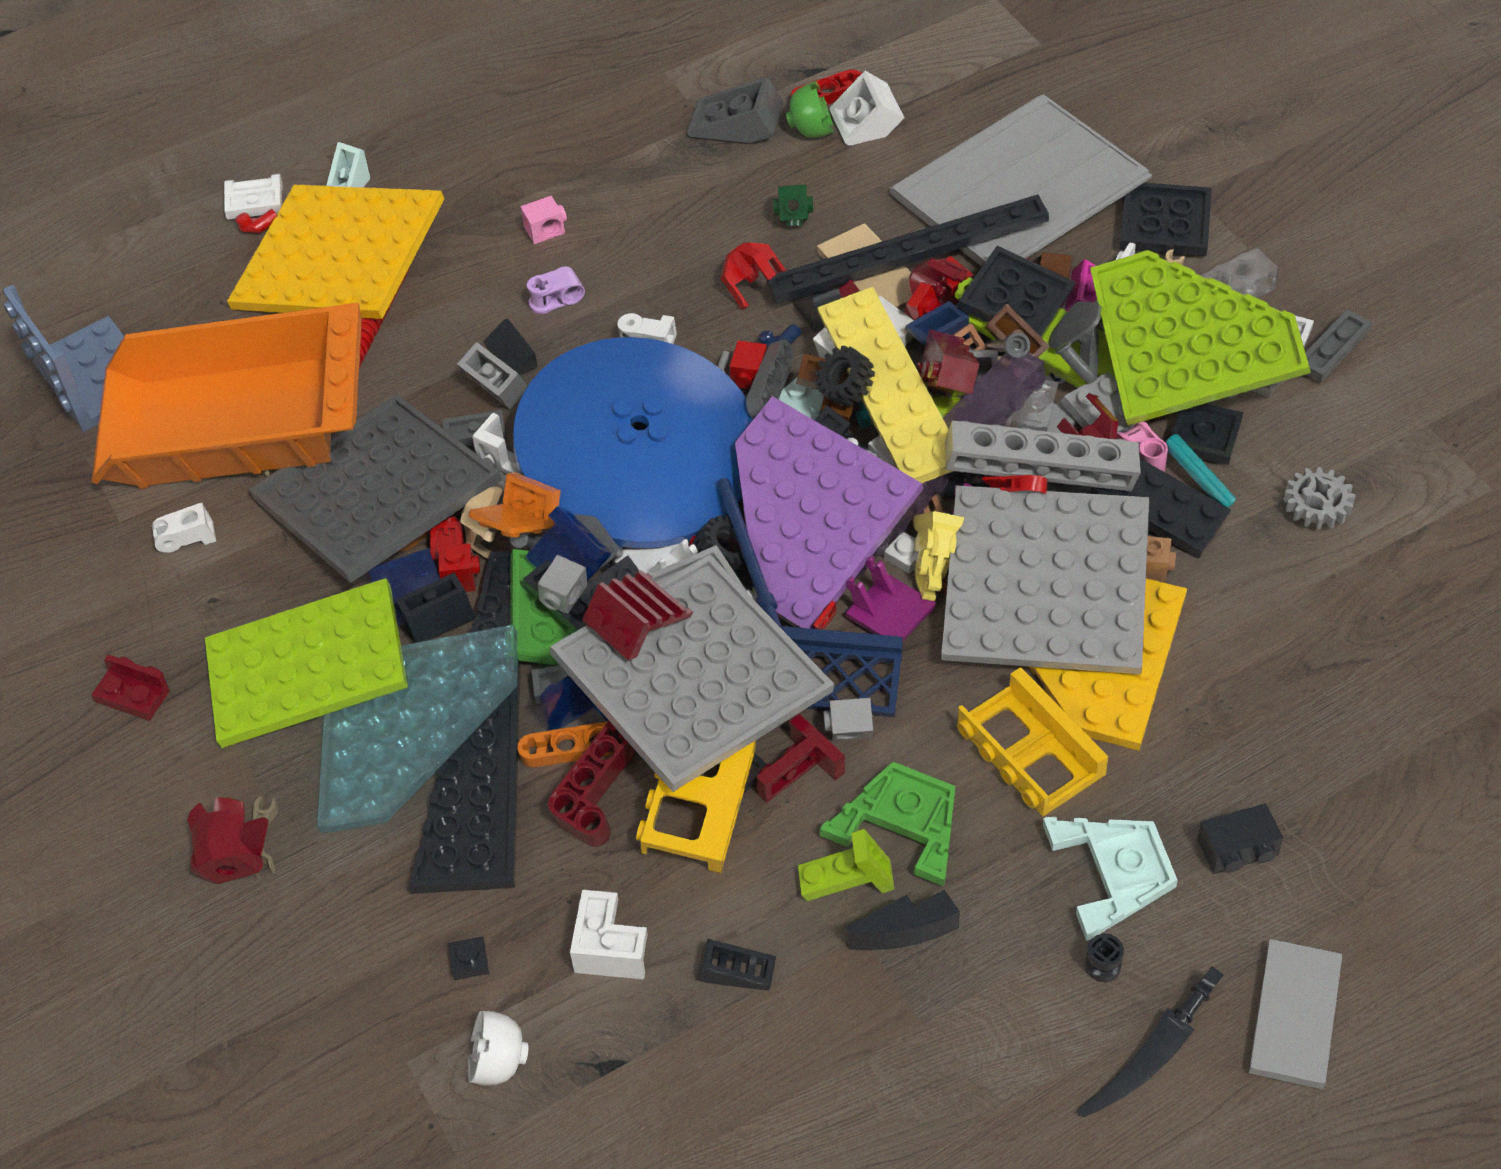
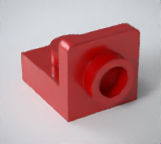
[430,517,465,562]

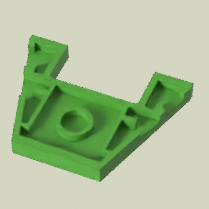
[820,762,955,886]

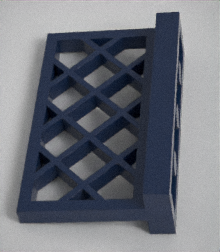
[781,626,903,717]

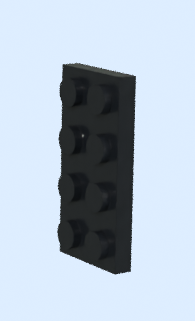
[1090,458,1231,558]

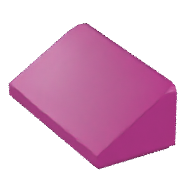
[1065,259,1097,312]

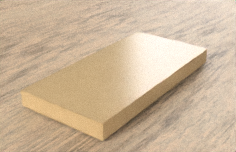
[817,223,911,310]

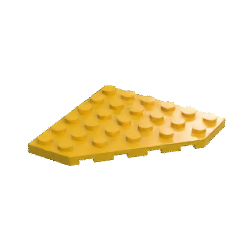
[1028,578,1187,751]

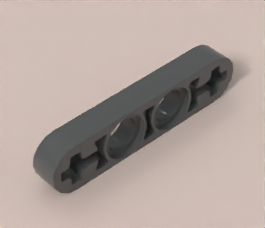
[746,339,794,420]

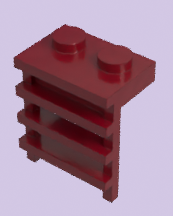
[582,570,693,660]

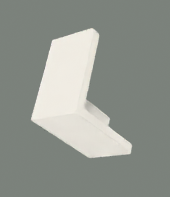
[472,413,520,487]
[570,890,648,979]

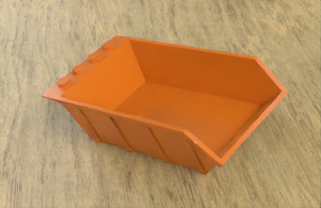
[91,303,361,489]

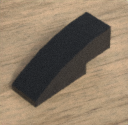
[846,889,960,950]

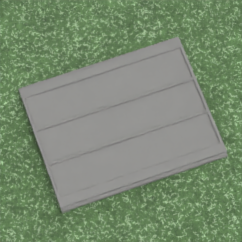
[890,94,1152,267]

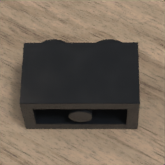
[396,572,476,645]
[1197,803,1283,874]

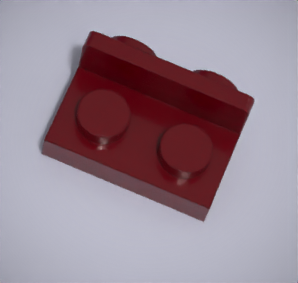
[91,654,170,721]

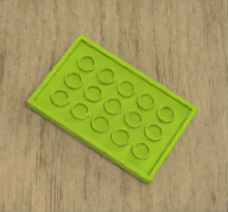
[205,578,408,748]

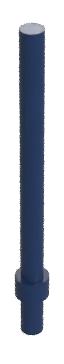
[717,478,782,629]

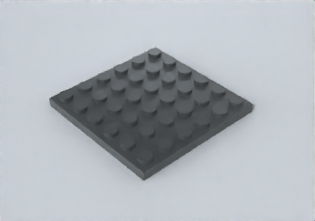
[249,394,502,583]

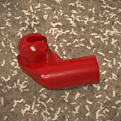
[235,209,278,233]

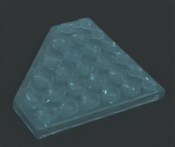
[317,625,518,834]

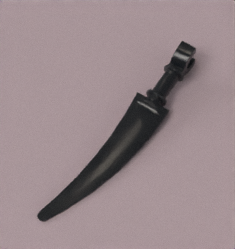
[1077,966,1224,1117]

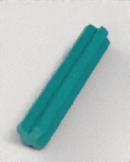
[1166,434,1236,508]

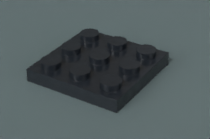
[1120,182,1212,256]
[957,245,1076,338]

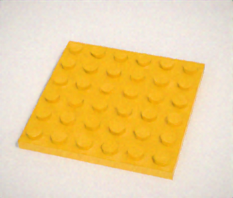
[227,185,444,319]

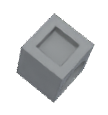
[538,555,587,614]
[824,698,873,741]

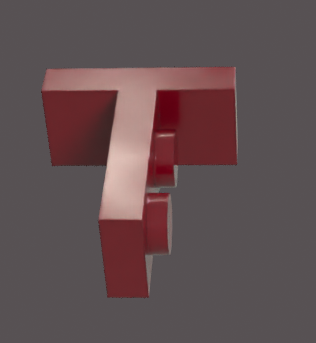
[756,713,845,803]

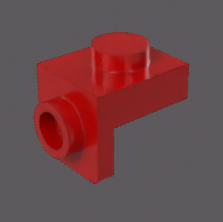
[903,282,940,320]

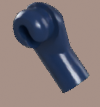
[758,324,801,348]

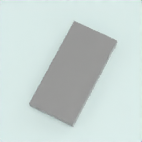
[1249,939,1343,1090]

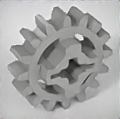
[1284,467,1355,529]

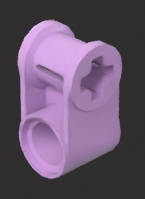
[527,266,585,314]

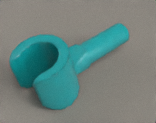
[856,400,872,429]

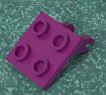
[846,556,936,642]

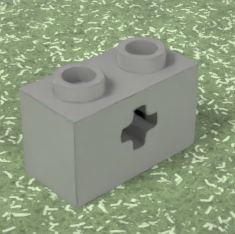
[457,342,528,410]

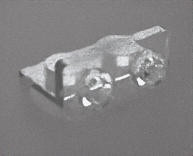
[1005,376,1059,432]

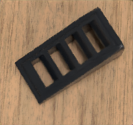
[696,939,776,991]

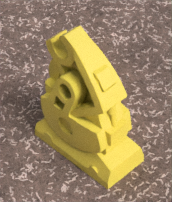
[914,511,964,601]

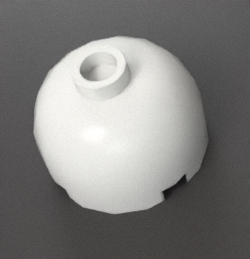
[467,1011,528,1086]

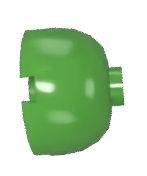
[786,81,834,138]

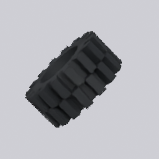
[815,345,875,406]
[693,515,747,573]

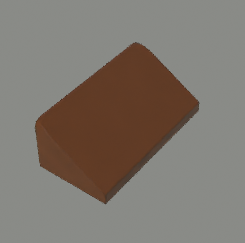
[984,304,1050,369]

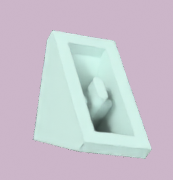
[326,142,370,187]

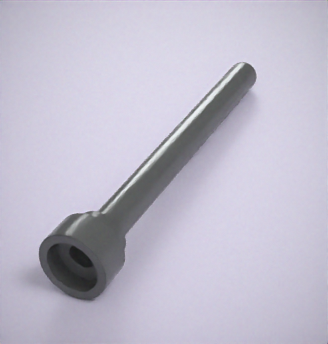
[983,333,1030,358]

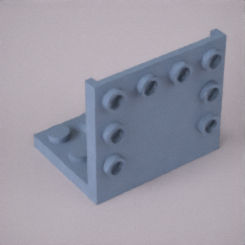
[2,285,124,432]

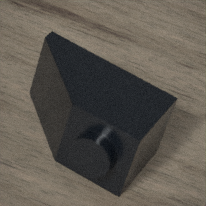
[794,288,842,333]

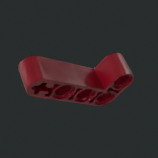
[548,721,637,847]

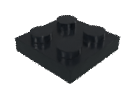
[1171,404,1244,465]

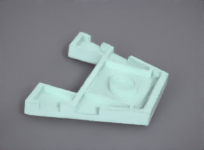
[1043,817,1177,941]

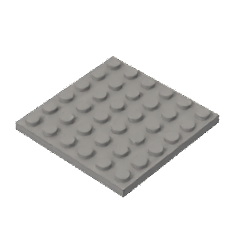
[941,486,1149,674]
[550,554,834,792]

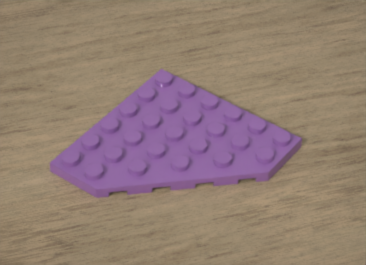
[735,396,923,629]

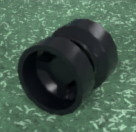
[1085,933,1124,982]

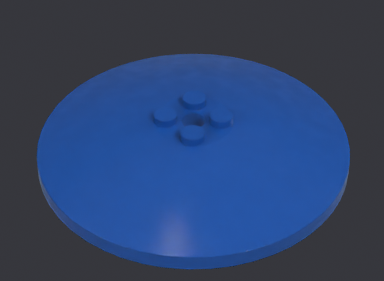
[513,337,753,548]

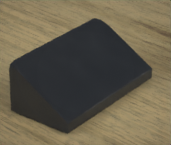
[484,318,538,376]

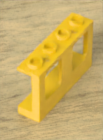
[957,667,1108,817]
[636,740,756,873]

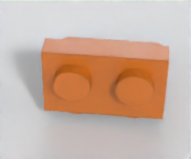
[469,472,561,537]

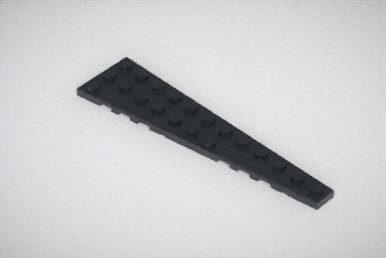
[409,551,521,894]

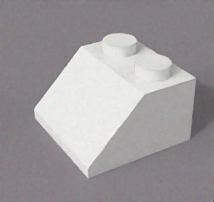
[829,71,904,146]

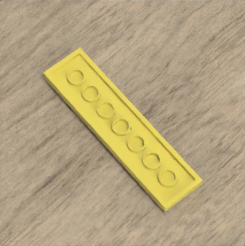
[817,287,953,483]

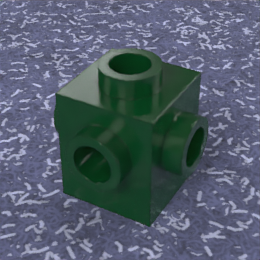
[773,184,813,226]

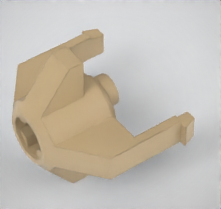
[460,487,532,559]

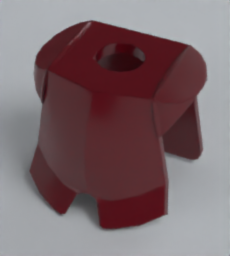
[187,797,269,884]

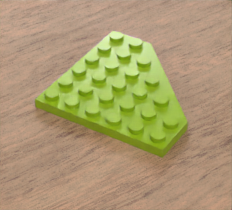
[1090,250,1311,425]

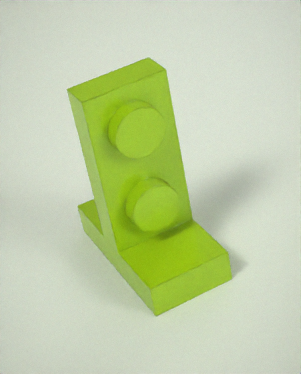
[798,829,895,901]

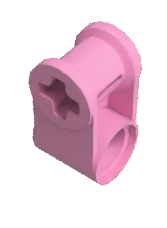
[1117,421,1168,472]

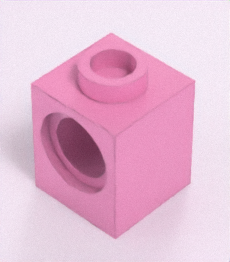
[520,195,567,244]

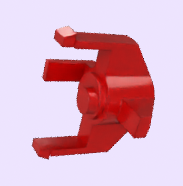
[720,242,788,310]

